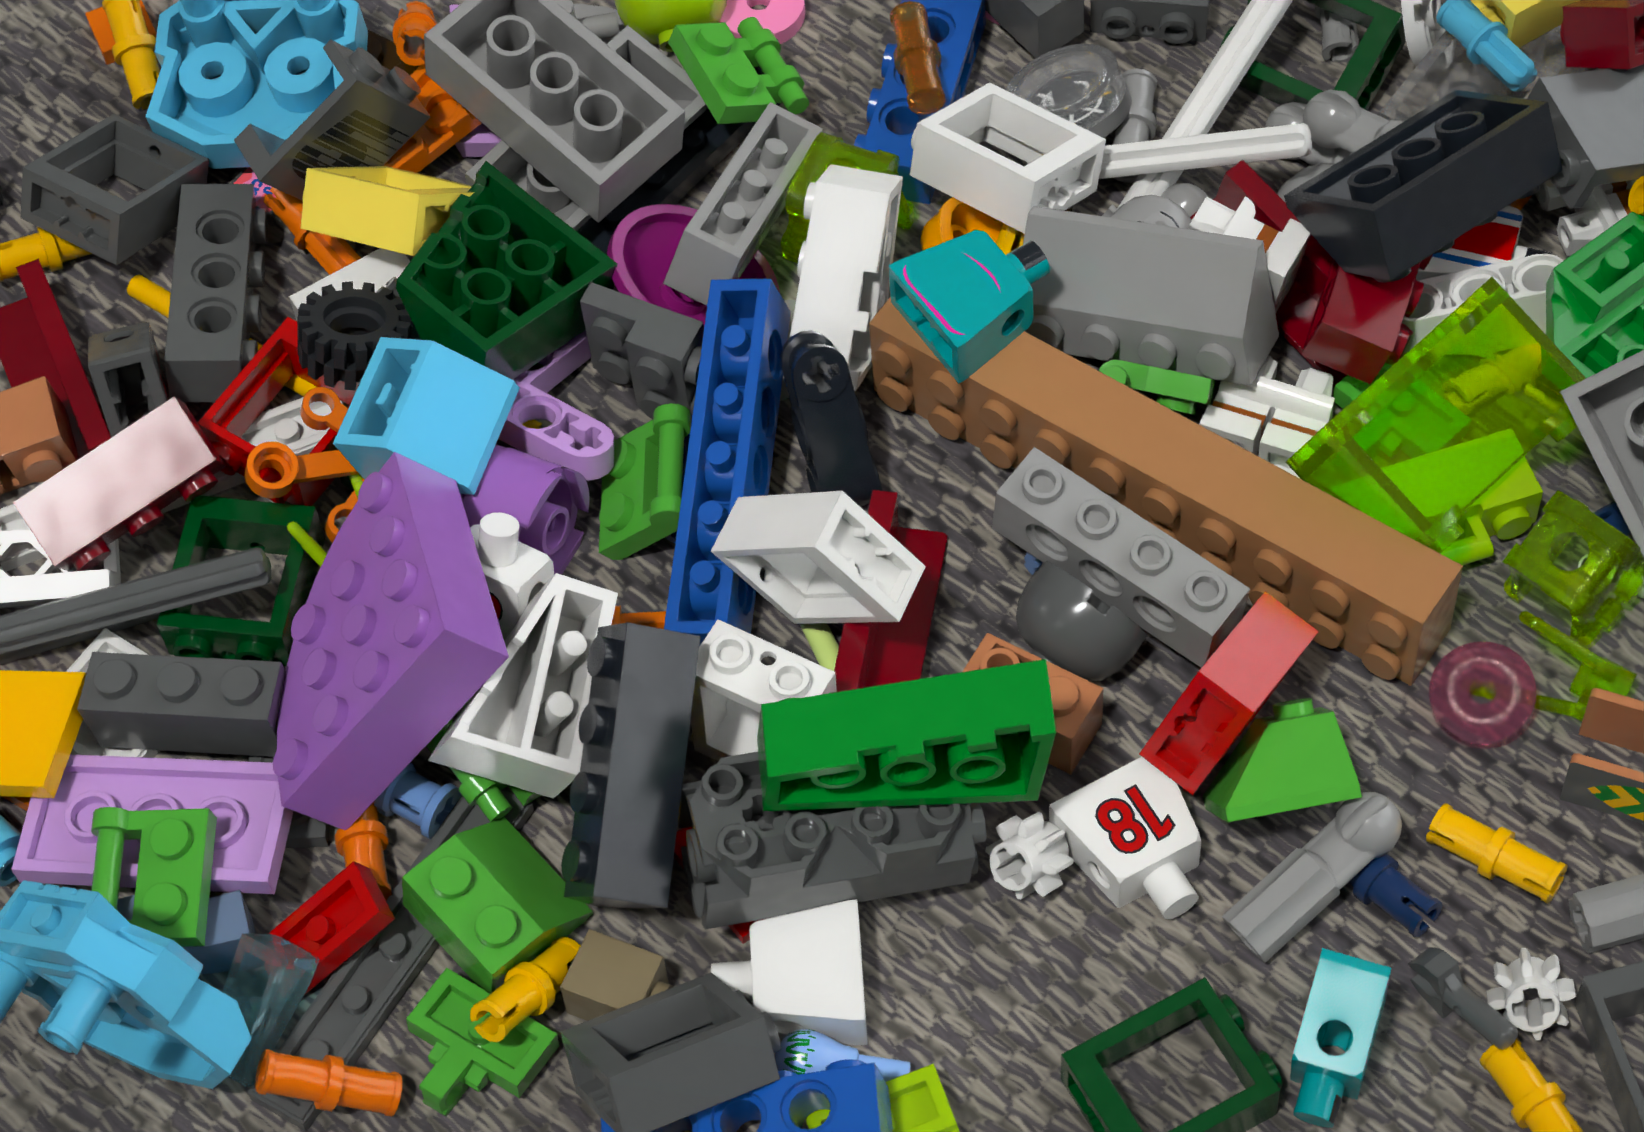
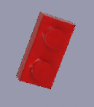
[256,861,395,1002]

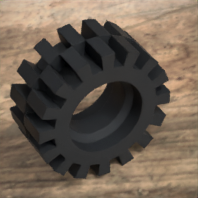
[297,281,411,390]

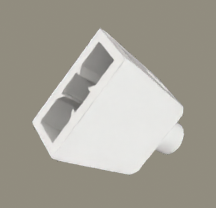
[711,900,868,1046]

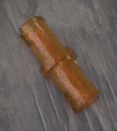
[890,1,946,115]

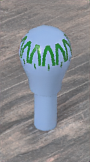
[775,1029,910,1082]

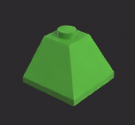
[1203,698,1362,822]

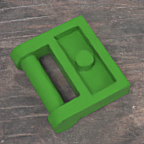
[599,403,691,560]
[91,807,217,947]

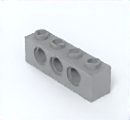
[663,102,823,306]
[992,447,1250,668]

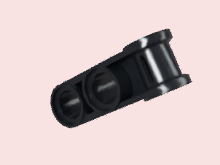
[780,330,882,507]

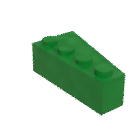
[757,659,1056,811]

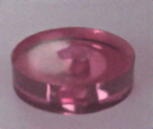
[1429,642,1536,749]

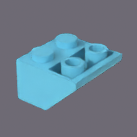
[333,337,520,495]

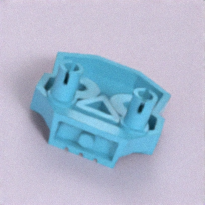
[145,0,368,169]
[0,880,252,1089]

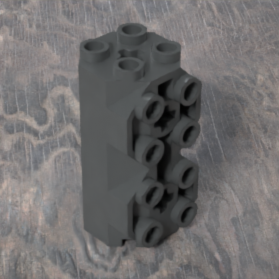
[678,752,986,929]

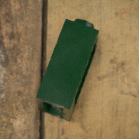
[1220,0,1406,110]
[157,496,325,666]
[1061,977,1282,1132]

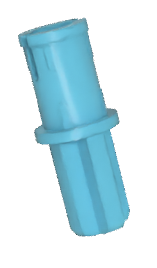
[1436,0,1538,92]

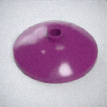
[607,204,780,326]

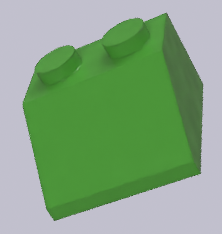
[402,817,593,994]

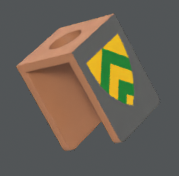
[1560,688,1644,824]

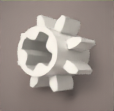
[985,812,1073,900]
[1486,948,1576,1040]

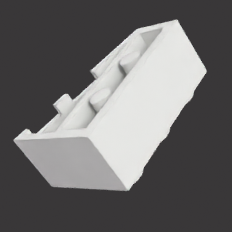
[783,164,903,391]
[428,573,618,799]

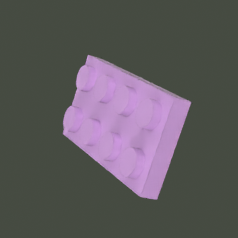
[11,754,293,894]

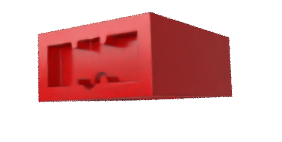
[198,317,360,506]
[1139,591,1319,795]

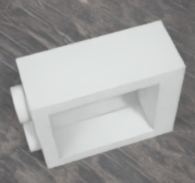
[910,82,1106,234]
[711,491,926,624]
[691,619,837,761]

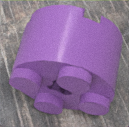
[460,445,590,575]

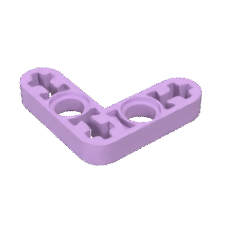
[498,330,614,481]

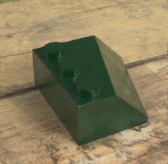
[396,161,618,380]

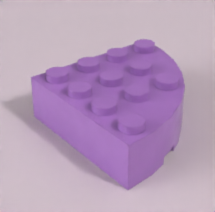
[273,452,509,830]

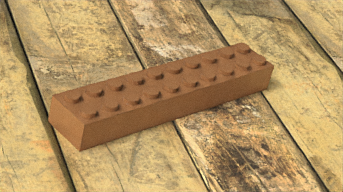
[869,297,1463,686]

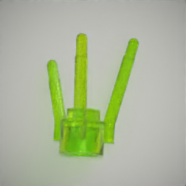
[1462,611,1637,721]

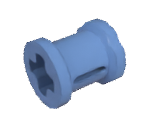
[374,763,462,839]

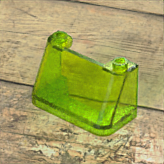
[1286,277,1586,553]

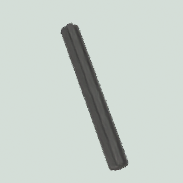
[0,548,272,655]

